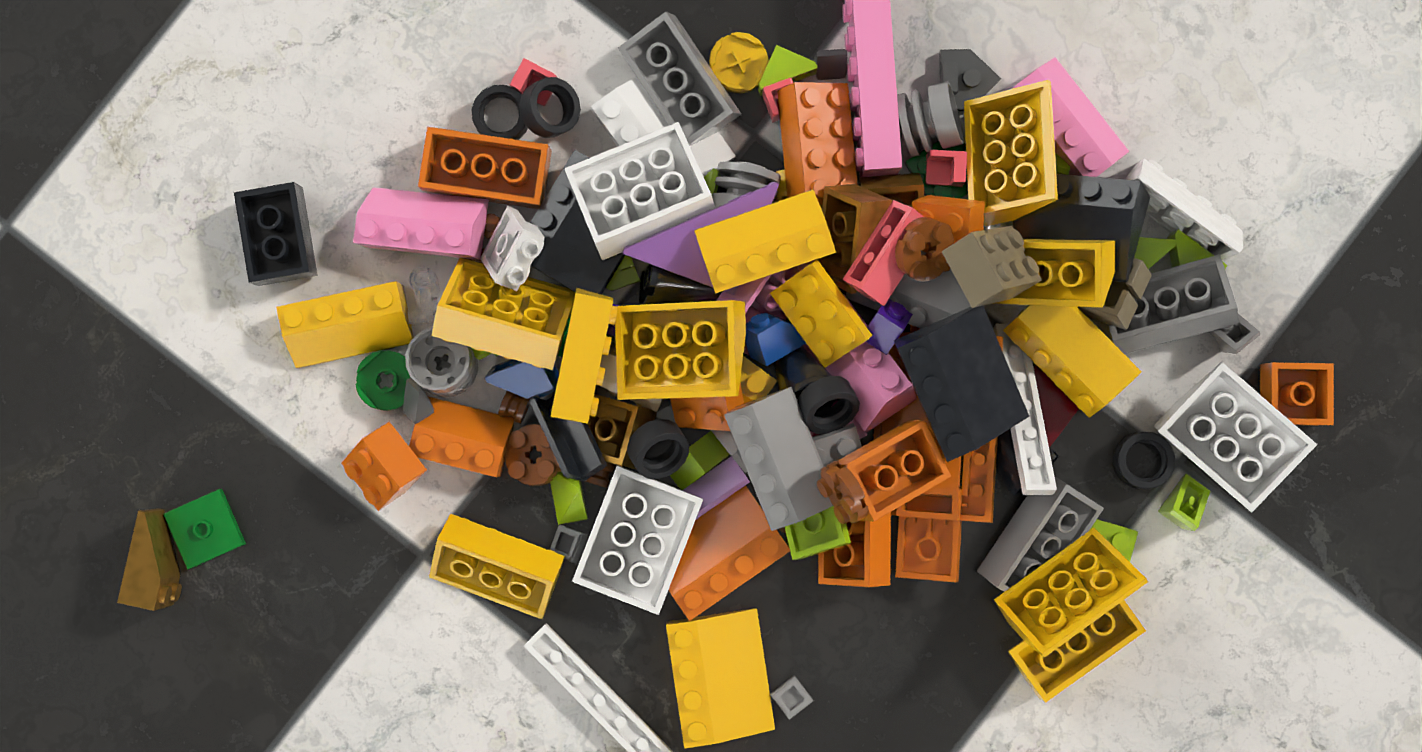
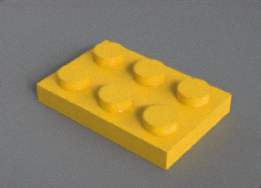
[770,259,872,368]

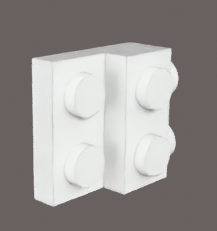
[480,206,545,291]

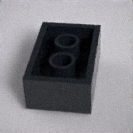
[234,182,318,286]

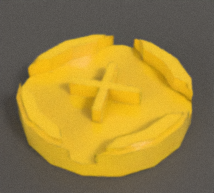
[709,32,769,94]

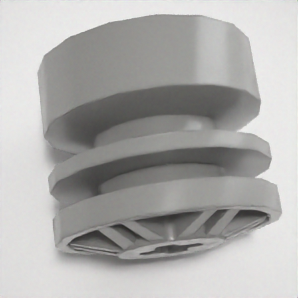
[897,81,964,157]
[712,161,781,208]
[405,327,478,397]

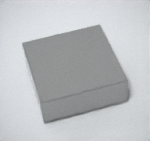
[771,675,813,720]

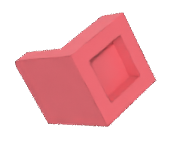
[510,58,557,106]
[762,78,793,123]
[925,150,967,187]

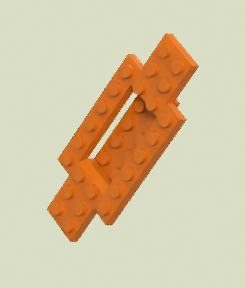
[874,325,1004,583]

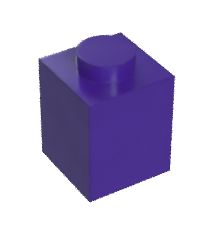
[866,299,913,355]

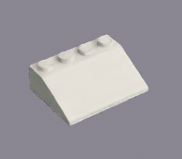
[591,76,736,177]
[565,122,715,260]
[1125,159,1243,260]
[1154,362,1317,513]
[572,465,703,615]

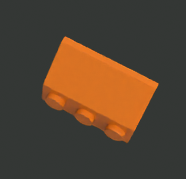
[409,396,515,477]

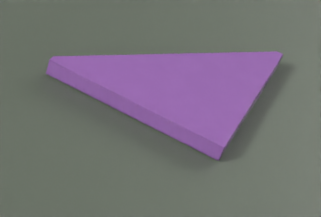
[623,181,779,295]

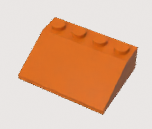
[669,485,790,621]

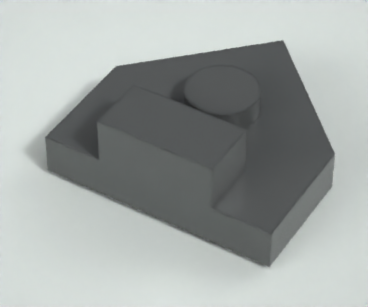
[939,49,1001,111]

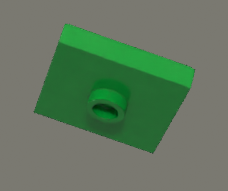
[164,489,246,570]

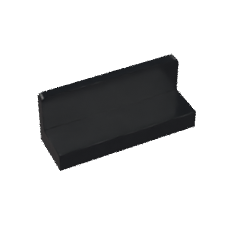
[529,395,608,482]

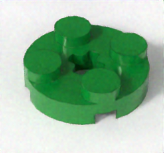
[356,350,412,411]

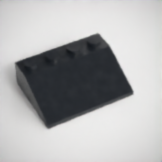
[530,150,626,295]
[1012,174,1150,283]
[894,306,1030,462]

